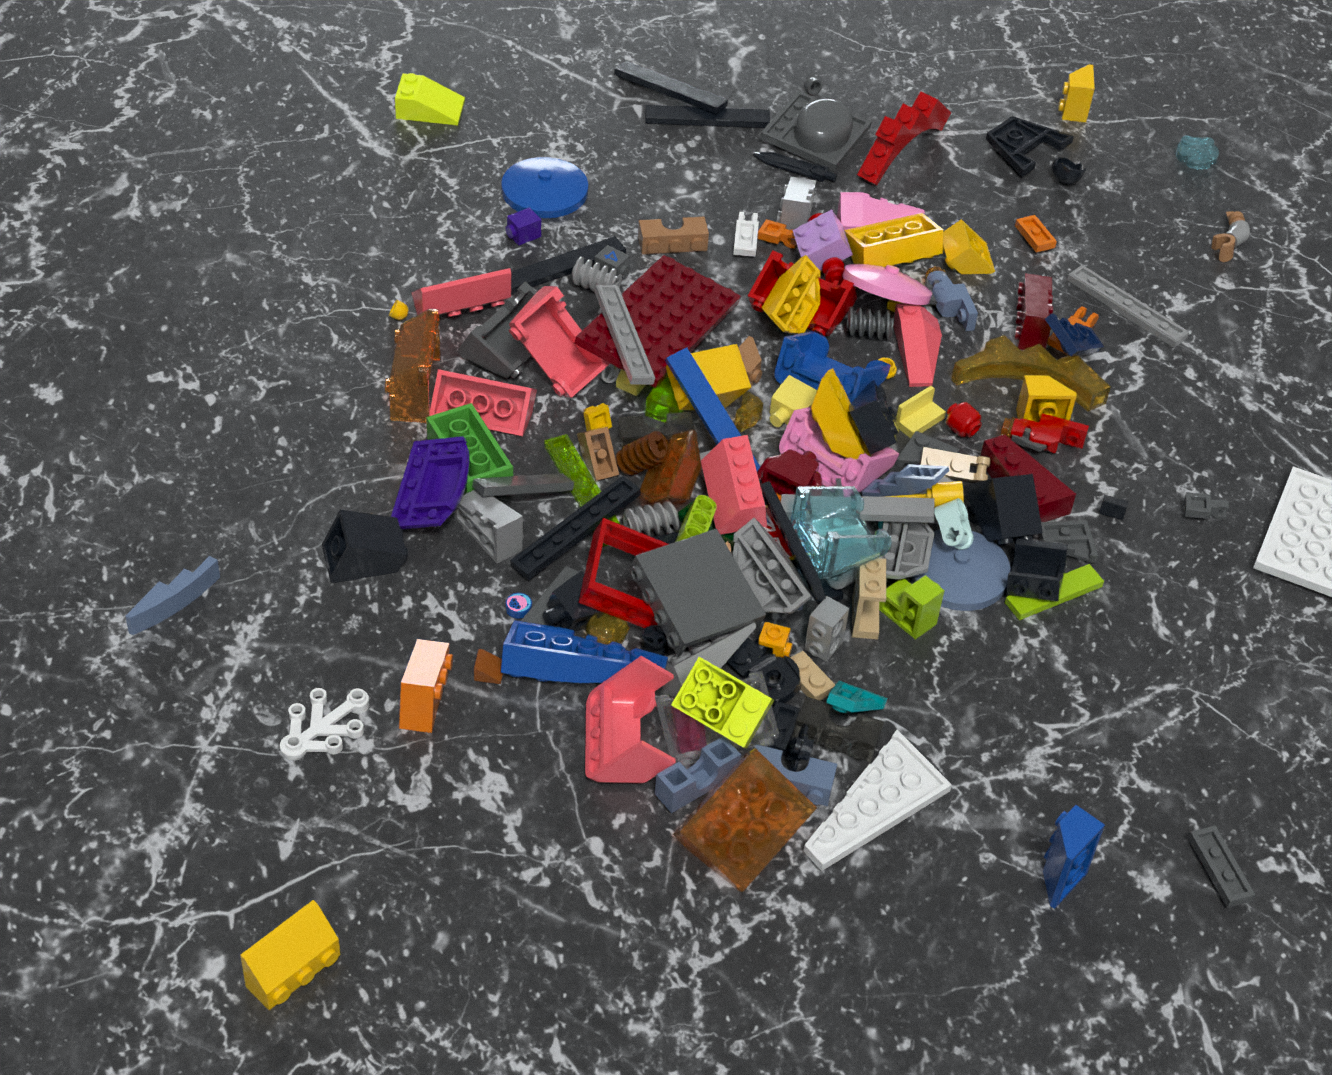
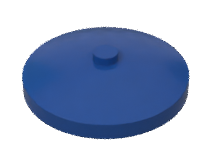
[502,157,588,218]

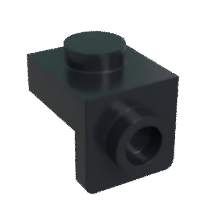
[727,637,769,679]

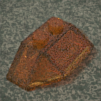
[639,429,702,504]

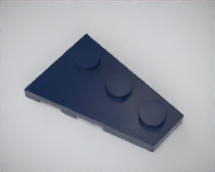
[1045,313,1104,357]

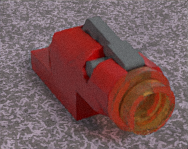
[1000,413,1089,453]

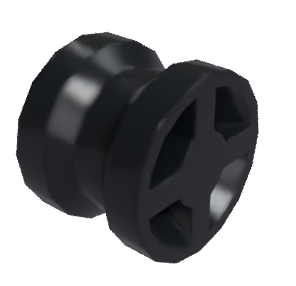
[641,625,667,656]

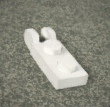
[733,211,759,257]

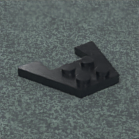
[986,116,1074,177]

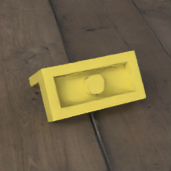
[896,386,946,438]

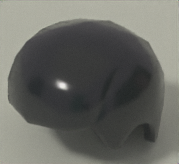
[1052,157,1086,184]

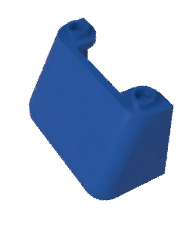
[775,331,891,403]

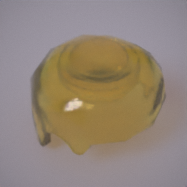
[586,613,630,645]

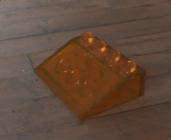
[673,748,817,892]

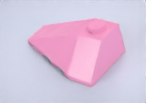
[837,192,925,230]

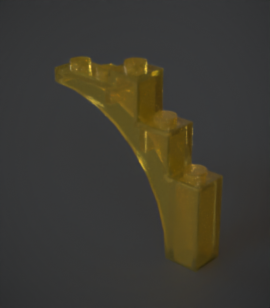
[951,335,1111,411]

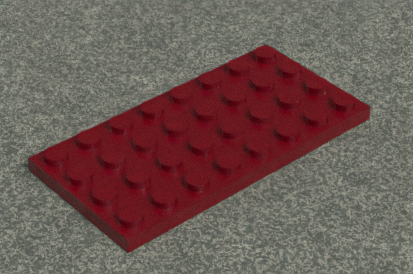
[574,255,741,388]

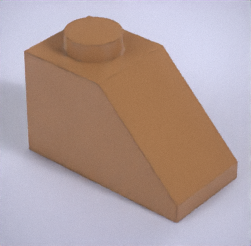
[738,336,762,386]
[577,427,619,481]

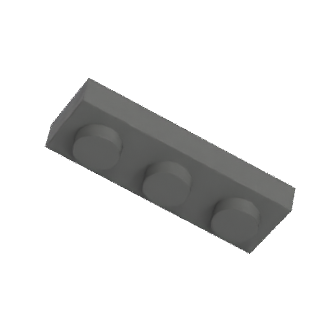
[1188,826,1255,908]

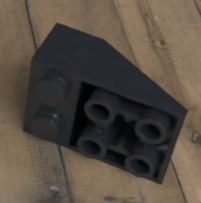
[849,380,899,455]

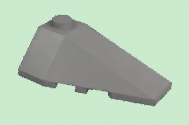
[662,623,756,697]

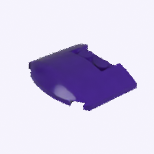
[391,436,470,529]

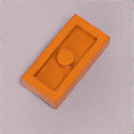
[1015,215,1057,252]

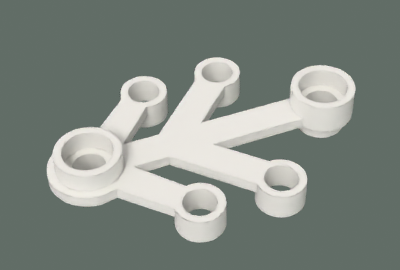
[280,688,369,760]

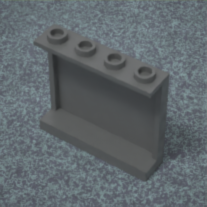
[630,529,766,657]

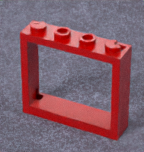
[578,518,669,628]

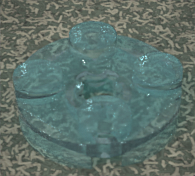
[1176,136,1219,169]

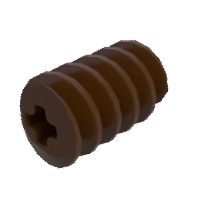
[616,431,669,476]

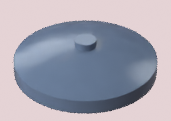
[910,530,1011,611]

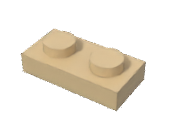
[790,651,835,704]

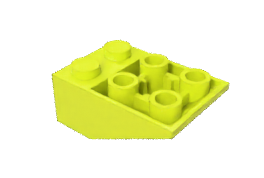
[671,657,774,748]

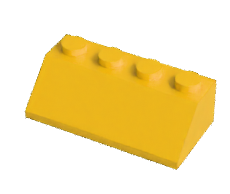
[844,213,943,267]

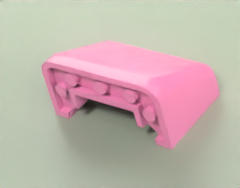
[779,407,899,496]

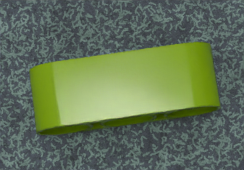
[675,495,717,542]

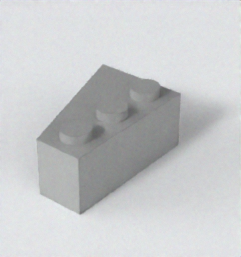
[776,176,816,230]

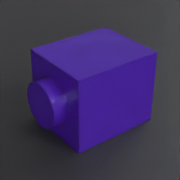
[506,207,542,246]

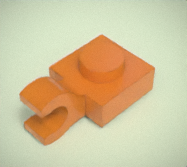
[758,219,797,249]

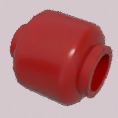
[946,402,982,437]

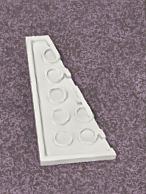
[804,730,952,871]

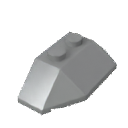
[733,518,812,614]
[876,521,934,580]

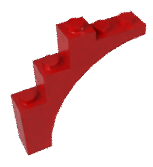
[857,91,951,186]

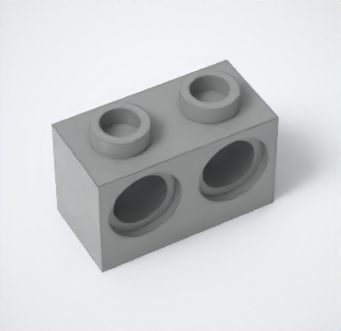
[804,596,849,662]

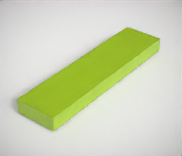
[1005,564,1104,620]

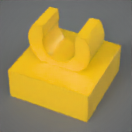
[583,403,612,431]

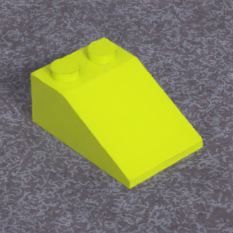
[395,73,465,125]

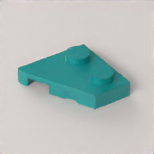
[826,681,888,713]

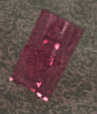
[672,707,707,756]

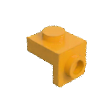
[758,622,793,658]

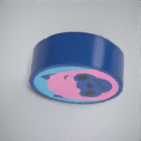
[506,593,532,619]

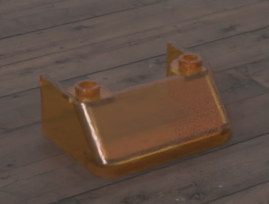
[385,309,441,423]

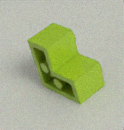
[879,575,945,640]

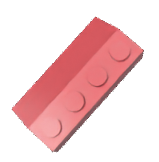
[411,268,511,322]
[429,369,537,436]
[701,435,767,535]

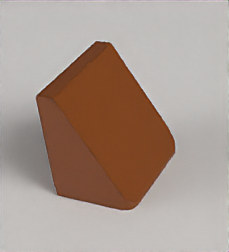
[474,649,503,684]

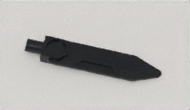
[753,152,837,182]

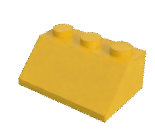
[240,900,340,1010]

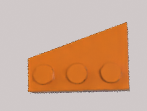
[399,639,453,733]

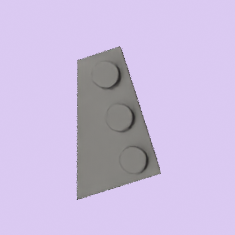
[454,490,524,564]

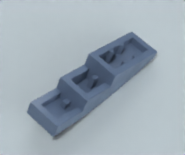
[862,464,950,497]
[125,556,220,635]

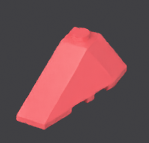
[893,303,942,387]

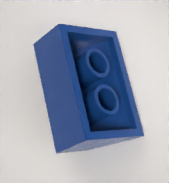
[1043,805,1105,909]

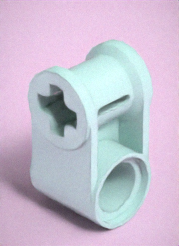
[934,498,973,550]

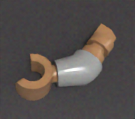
[1211,211,1250,262]

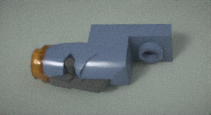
[925,267,978,331]

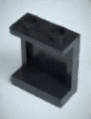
[1007,538,1068,601]

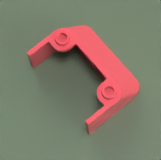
[585,656,676,783]

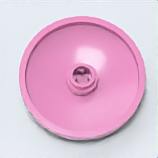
[843,264,932,305]

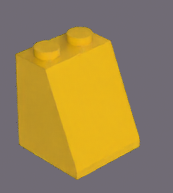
[666,344,751,410]

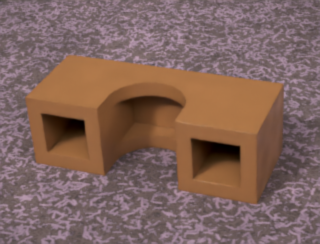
[638,217,709,254]

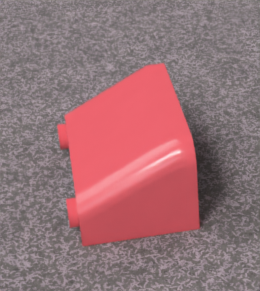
[509,286,610,398]

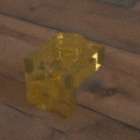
[735,391,763,432]

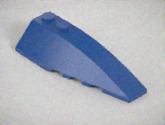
[501,620,668,683]

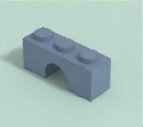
[655,736,741,813]
[746,744,837,806]

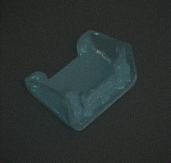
[790,486,892,579]

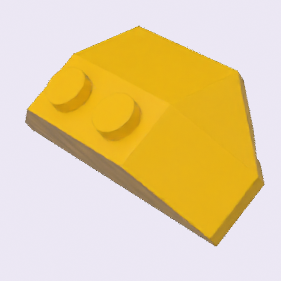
[762,255,820,335]
[811,368,872,459]

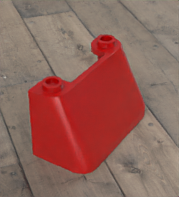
[748,250,857,336]

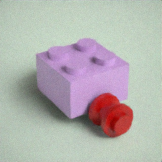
[793,210,853,285]

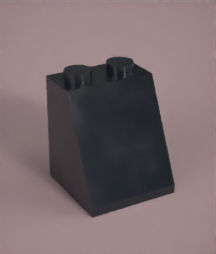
[963,474,1043,545]
[322,509,408,583]

